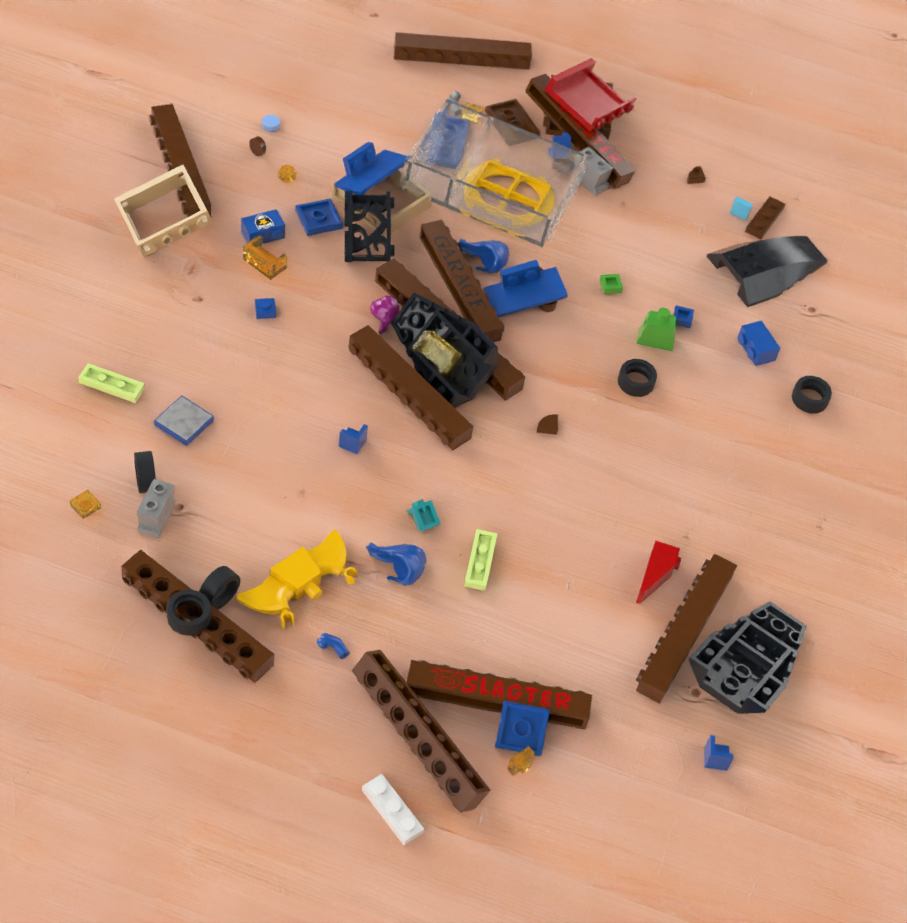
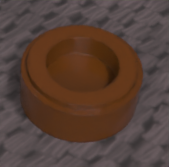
[249,136,266,156]

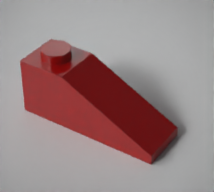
[636,540,682,604]

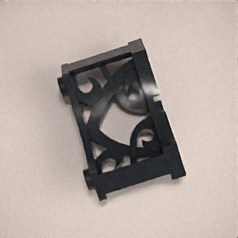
[344,191,395,262]

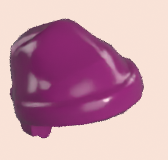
[370,296,400,334]

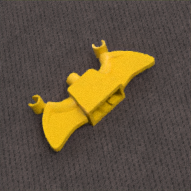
[237,530,358,629]

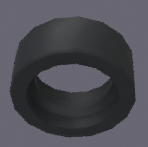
[618,359,657,397]
[792,376,832,413]
[134,451,156,493]
[199,566,241,609]
[166,589,211,636]

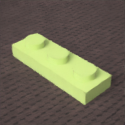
[78,363,145,403]
[464,529,497,591]

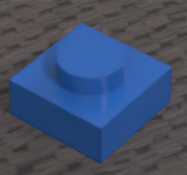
[255,298,276,319]
[673,305,694,328]

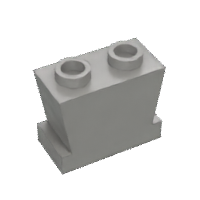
[571,147,613,196]
[136,479,175,539]

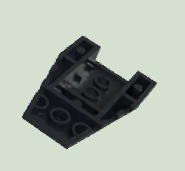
[707,236,828,307]
[391,292,498,408]
[689,602,807,714]

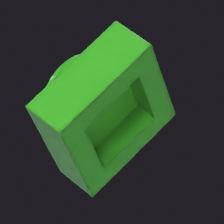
[599,274,623,294]

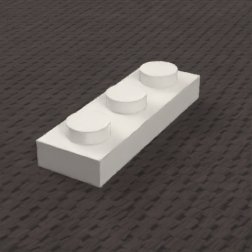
[362,774,424,845]

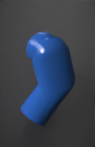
[317,633,350,659]

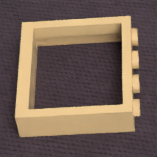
[114,165,213,257]
[332,168,433,236]

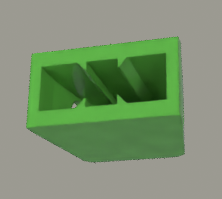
[636,308,676,351]

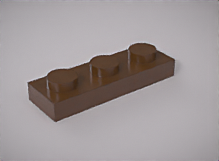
[745,196,786,240]

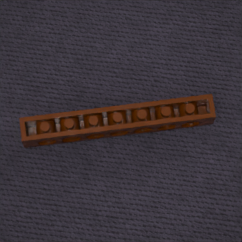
[121,549,274,683]
[352,650,491,813]

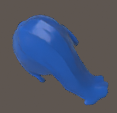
[457,239,510,274]
[366,542,427,586]

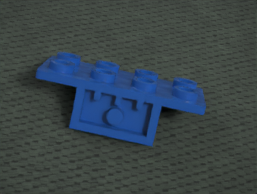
[334,142,411,195]
[483,260,568,317]

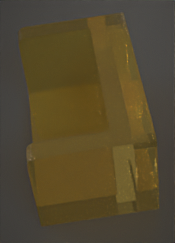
[243,235,287,280]
[412,330,462,374]

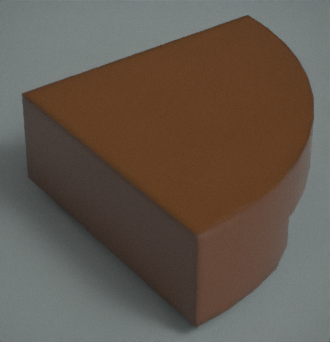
[687,166,706,184]
[537,414,558,435]

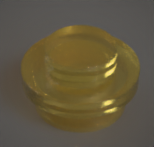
[278,165,297,182]

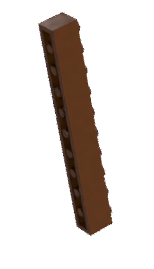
[375,258,525,401]

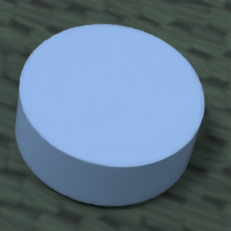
[262,115,280,132]

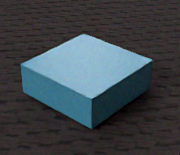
[730,197,753,220]

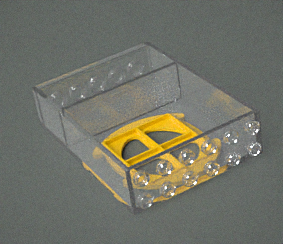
[399,99,588,247]

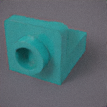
[407,499,441,532]

